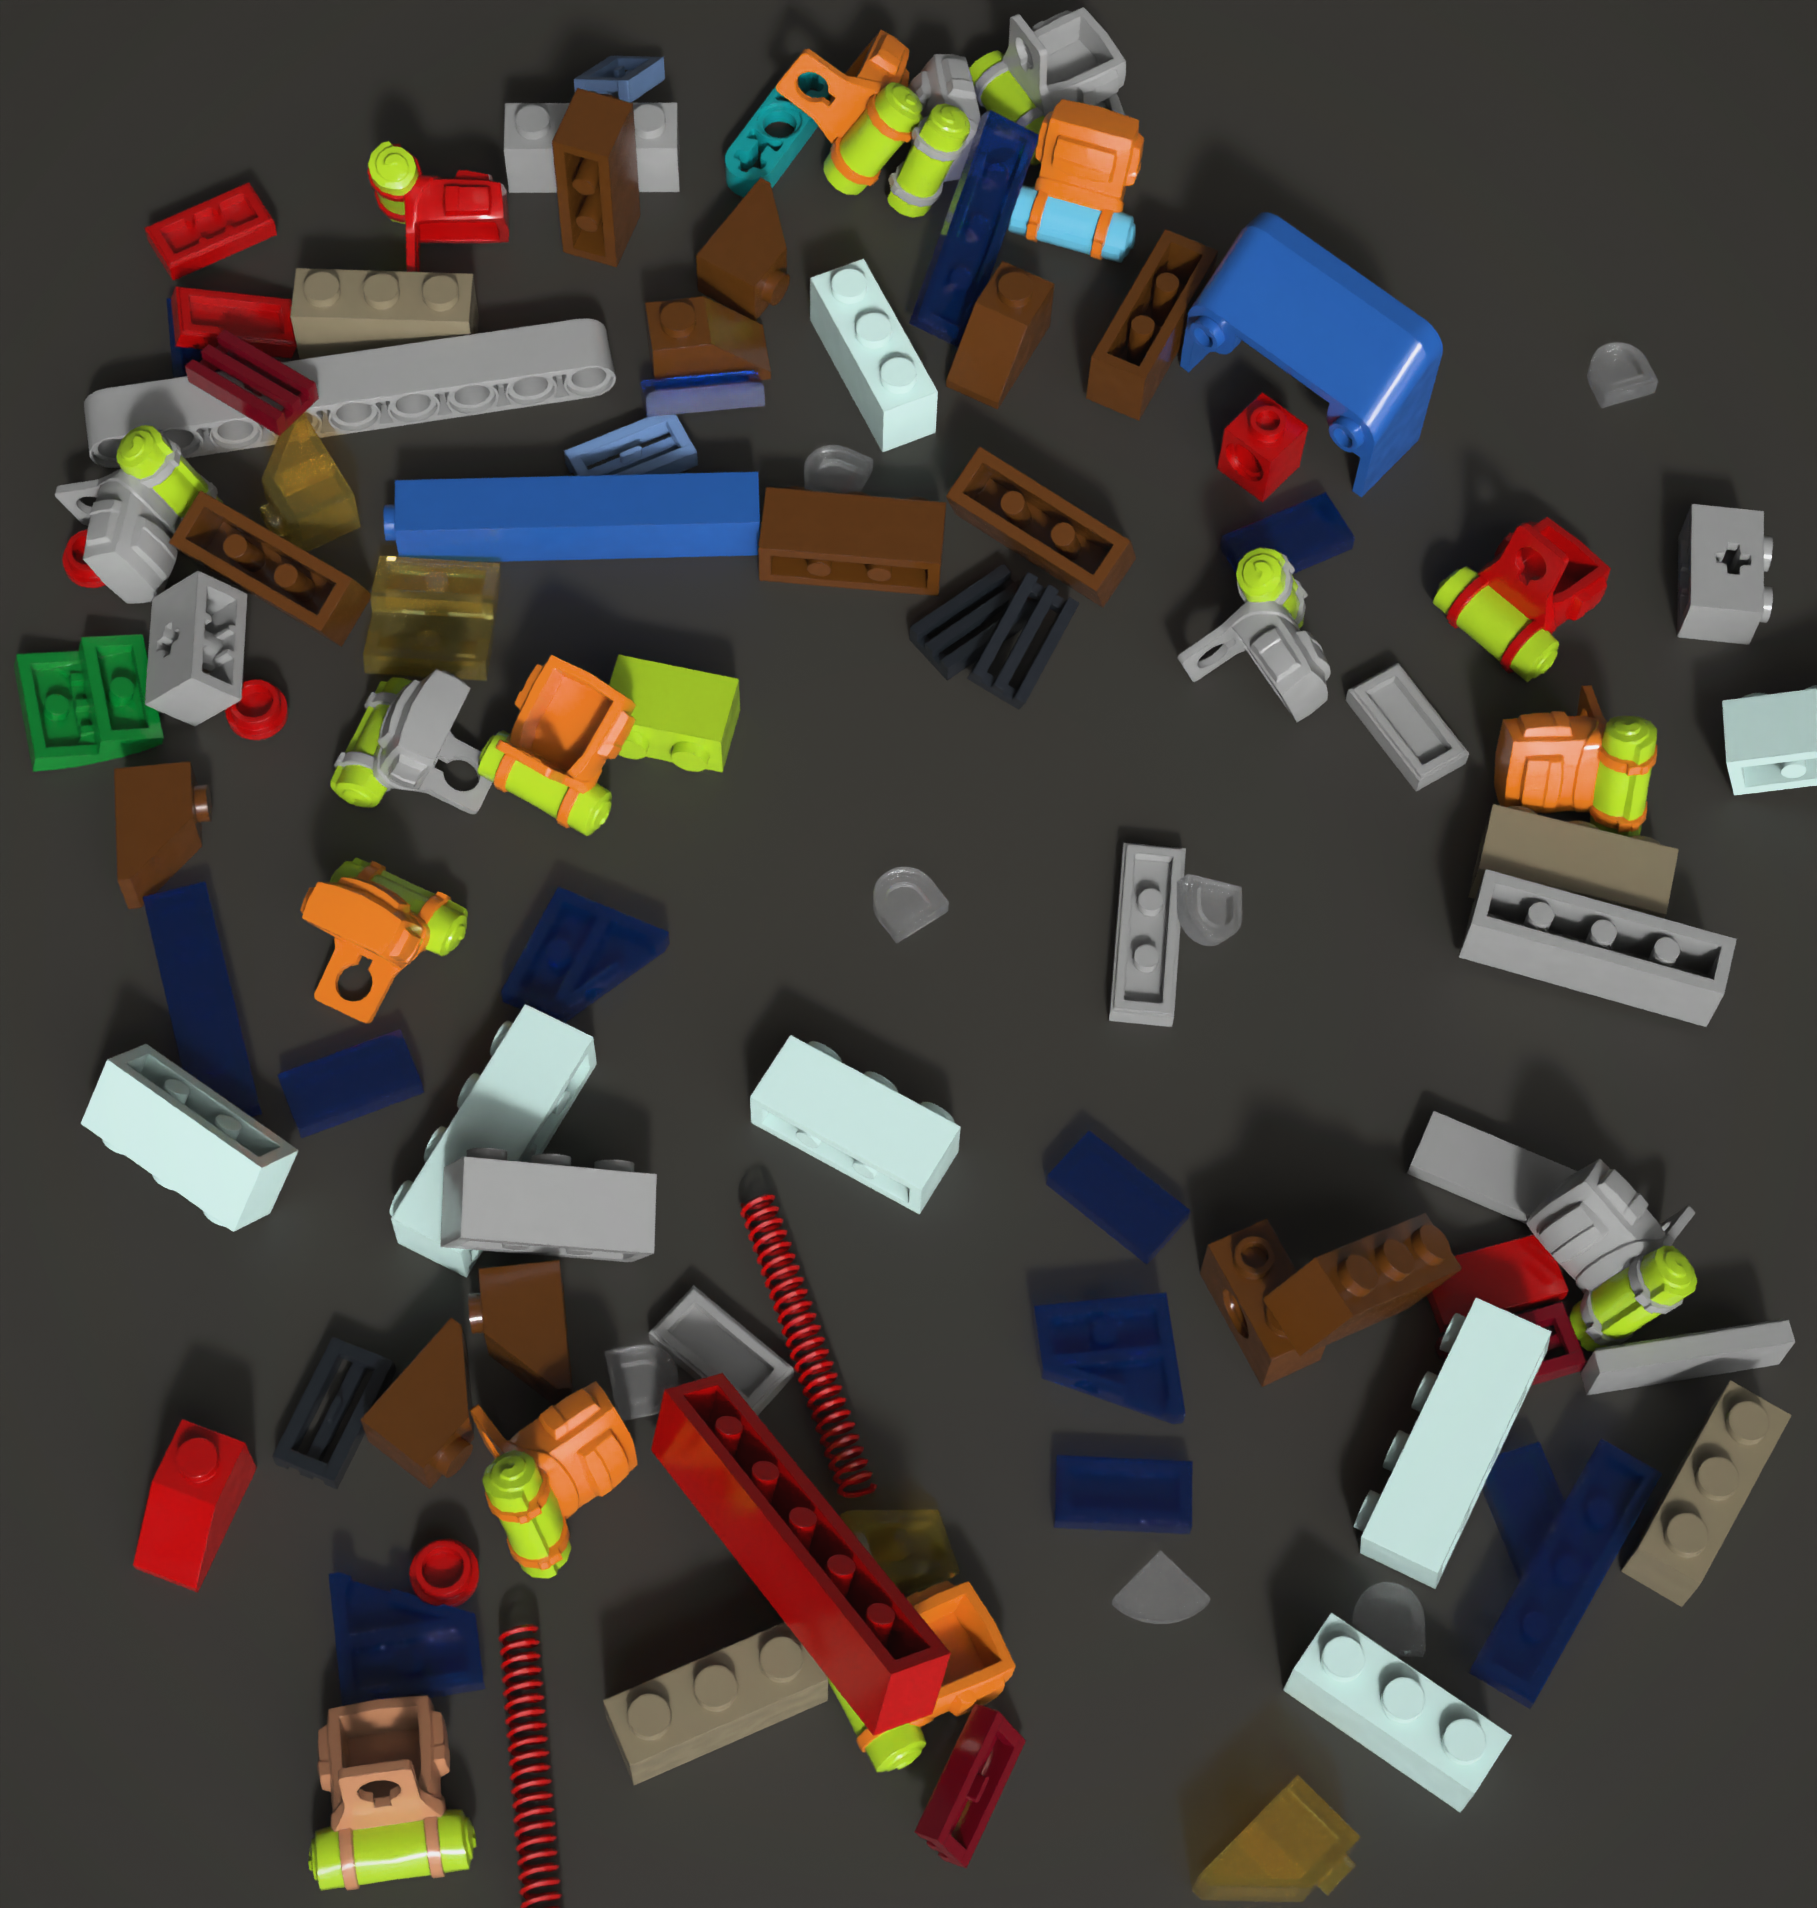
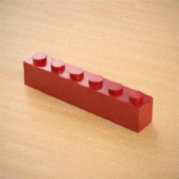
[651,1373,951,1736]

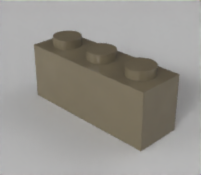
[290,268,479,359]
[1468,804,1679,918]
[1621,1380,1792,1607]
[603,1622,828,1785]

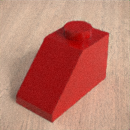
[133,1419,257,1592]

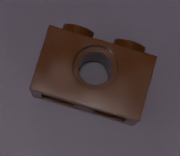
[1200,1218,1326,1387]

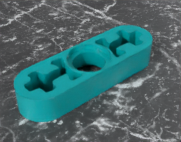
[725,72,831,197]

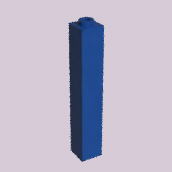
[383,472,760,564]

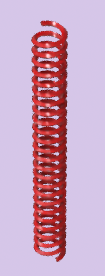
[740,1193,877,1498]
[498,1624,562,1908]

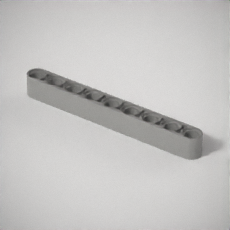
[84,318,616,468]

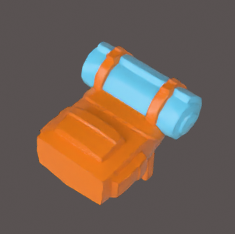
[1006,99,1144,263]

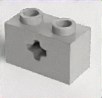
[1677,504,1773,645]
[145,571,247,726]

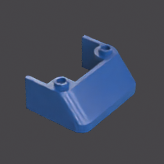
[1180,212,1443,498]

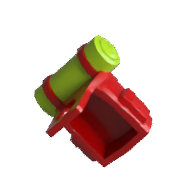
[367,141,509,272]
[1433,517,1611,683]

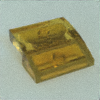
[363,556,501,681]

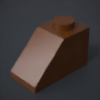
[696,177,790,321]
[946,261,1054,410]
[645,296,771,392]
[114,761,212,909]
[468,1260,573,1405]
[361,1317,474,1489]

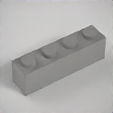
[1459,869,1737,1027]

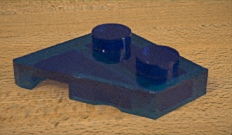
[501,886,670,1023]
[1033,1292,1186,1424]
[329,1572,486,1706]

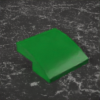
[14,634,164,772]

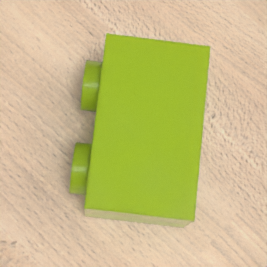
[609,654,740,773]

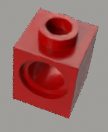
[1217,392,1309,503]

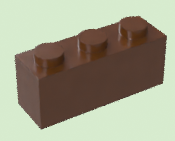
[552,88,641,268]
[1086,229,1218,421]
[946,446,1136,608]
[758,486,946,596]
[169,490,373,647]
[1263,1213,1462,1357]

